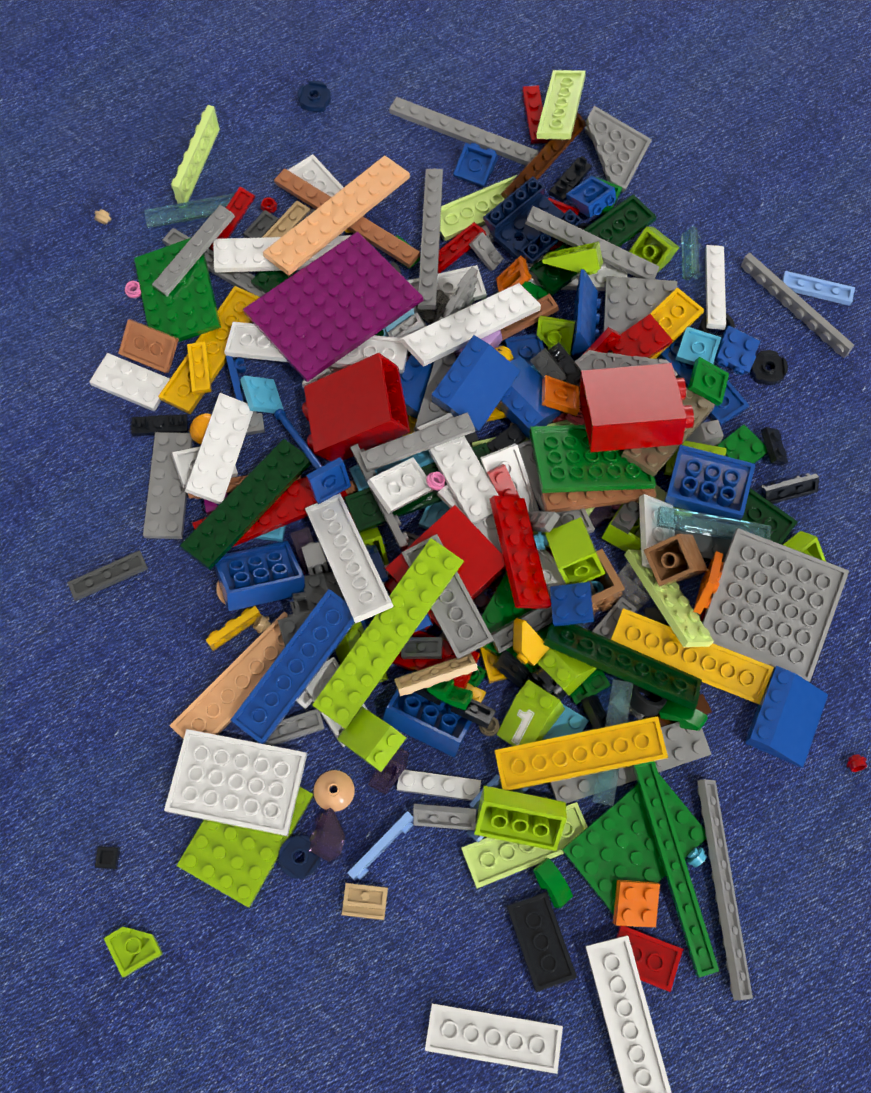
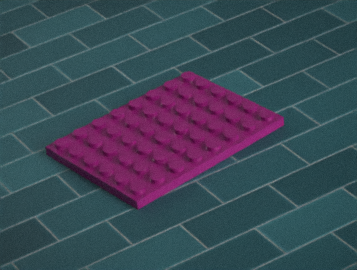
[243,231,423,382]

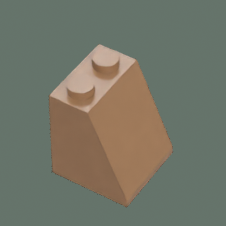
[644,534,708,587]

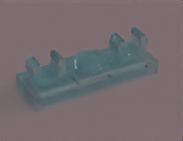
[681,226,703,280]

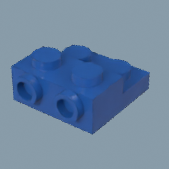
[453,143,498,188]
[566,176,616,218]
[714,326,761,375]

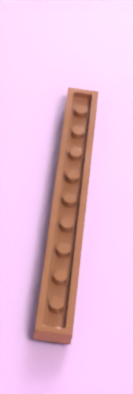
[274,168,420,268]

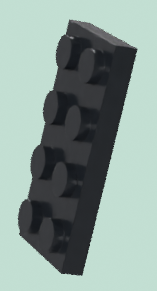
[506,892,577,992]

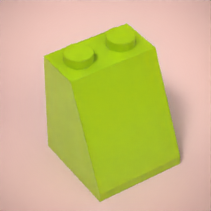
[545,517,606,585]
[337,707,406,772]

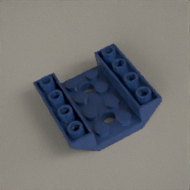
[483,177,582,264]

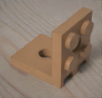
[592,549,625,616]

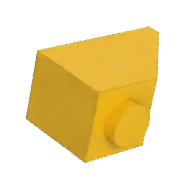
[513,618,550,666]

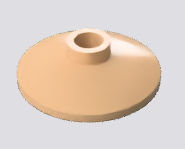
[314,770,355,812]

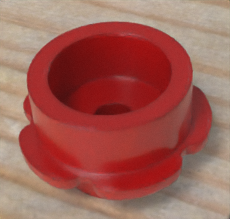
[260,197,277,213]
[847,754,867,772]

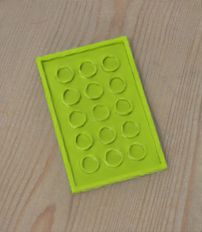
[176,787,314,908]

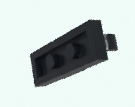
[549,156,592,203]
[548,342,581,391]
[131,414,188,436]
[761,473,819,504]

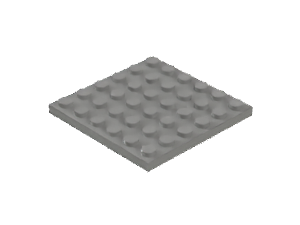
[702,528,849,682]

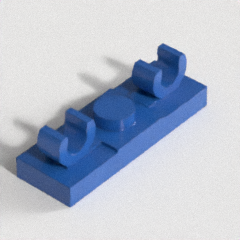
[226,356,247,403]

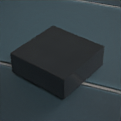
[95,846,120,870]

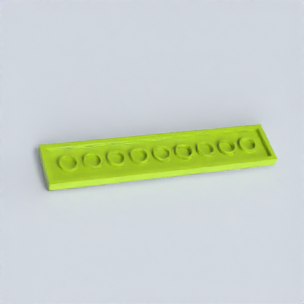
[312,538,464,729]

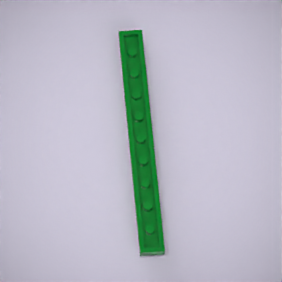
[633,761,719,978]

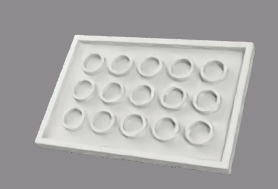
[164,729,307,836]

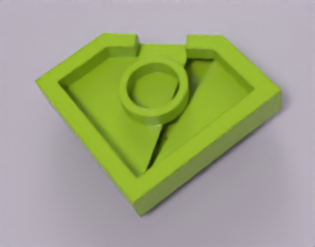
[537,316,576,356]
[103,927,163,978]

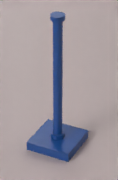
[274,409,351,504]

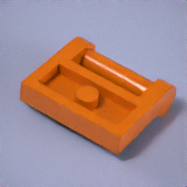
[496,256,532,292]

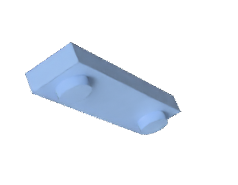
[782,271,855,306]
[348,811,414,881]

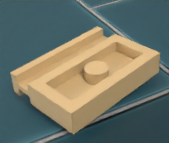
[342,883,388,920]

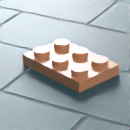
[118,319,179,373]

